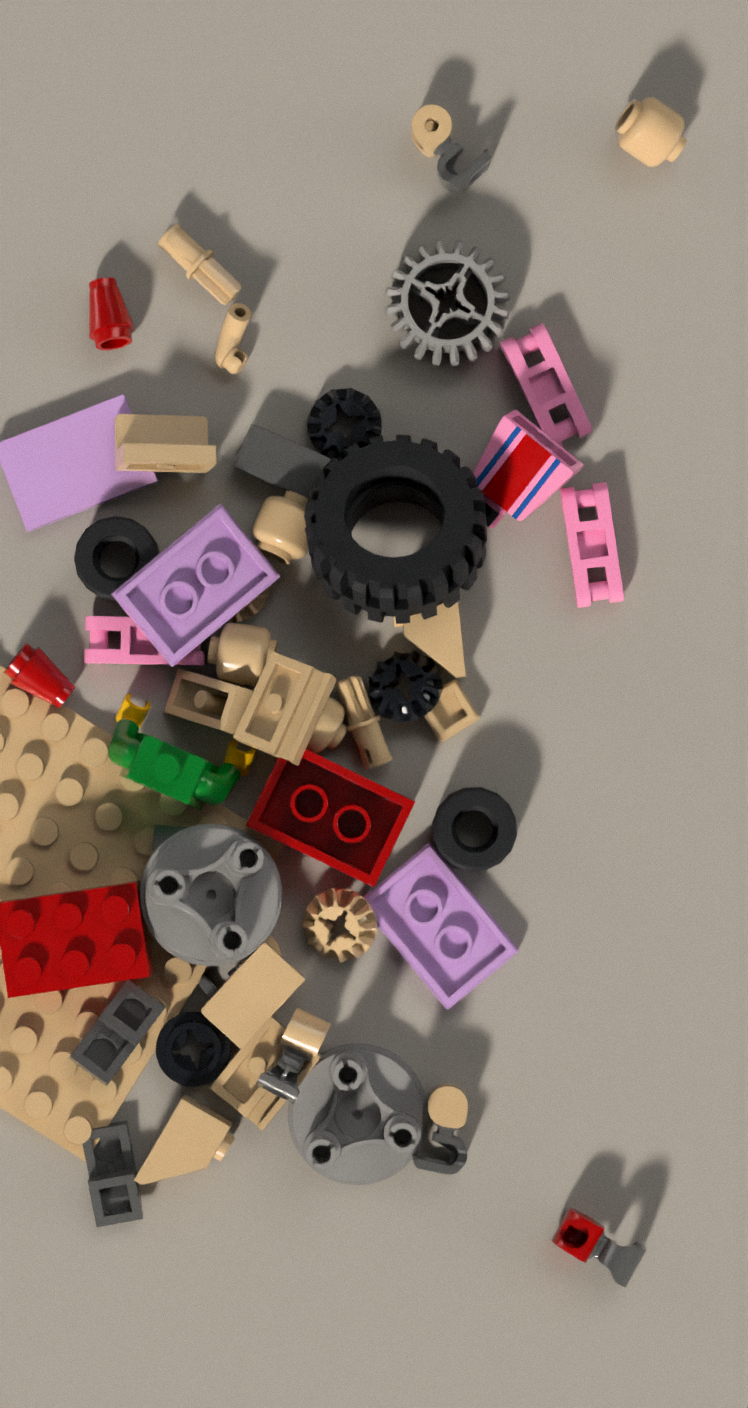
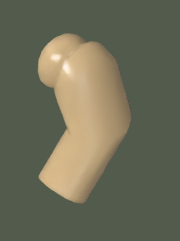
[214,303,251,374]

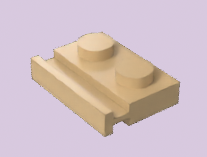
[233,651,337,765]
[210,1016,322,1131]

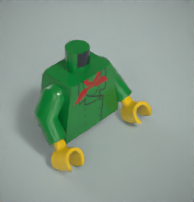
[108,693,256,811]

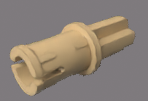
[158,223,242,305]
[336,675,393,770]

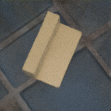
[114,414,217,473]
[201,943,305,1049]

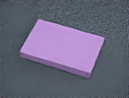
[0,394,158,533]
[111,504,281,667]
[364,842,519,1010]

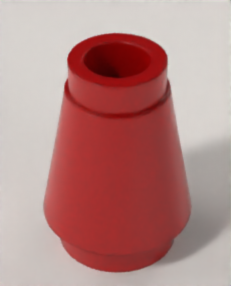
[89,277,135,350]
[3,643,76,709]

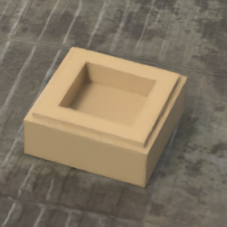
[424,679,480,743]

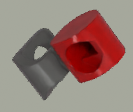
[551,1207,647,1287]

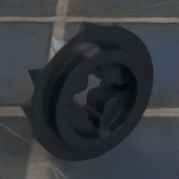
[307,388,382,461]
[368,649,443,722]
[156,1011,231,1087]

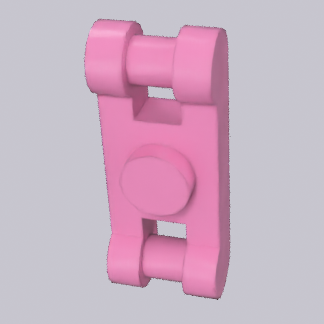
[500,323,592,446]
[559,482,624,608]
[84,616,206,666]

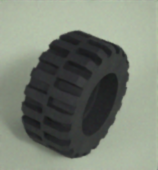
[304,434,487,624]

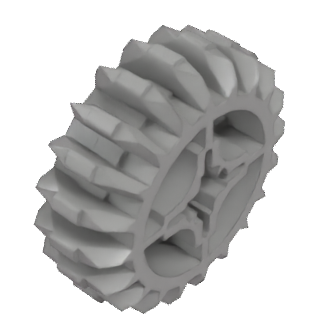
[385,240,510,367]

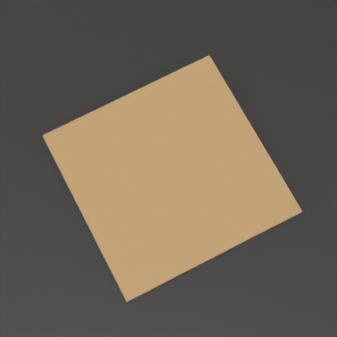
[0,665,285,1162]

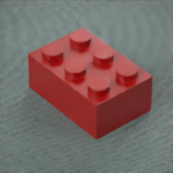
[246,749,415,887]
[0,880,154,998]

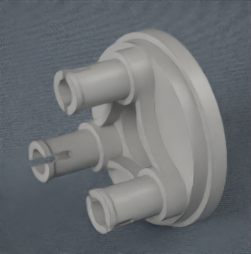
[140,824,282,966]
[288,1043,428,1185]

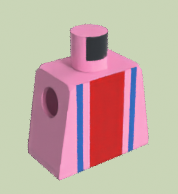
[473,409,584,528]

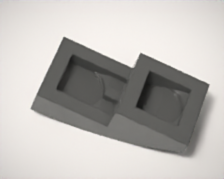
[232,424,331,500]
[69,980,165,1087]
[83,1120,143,1227]

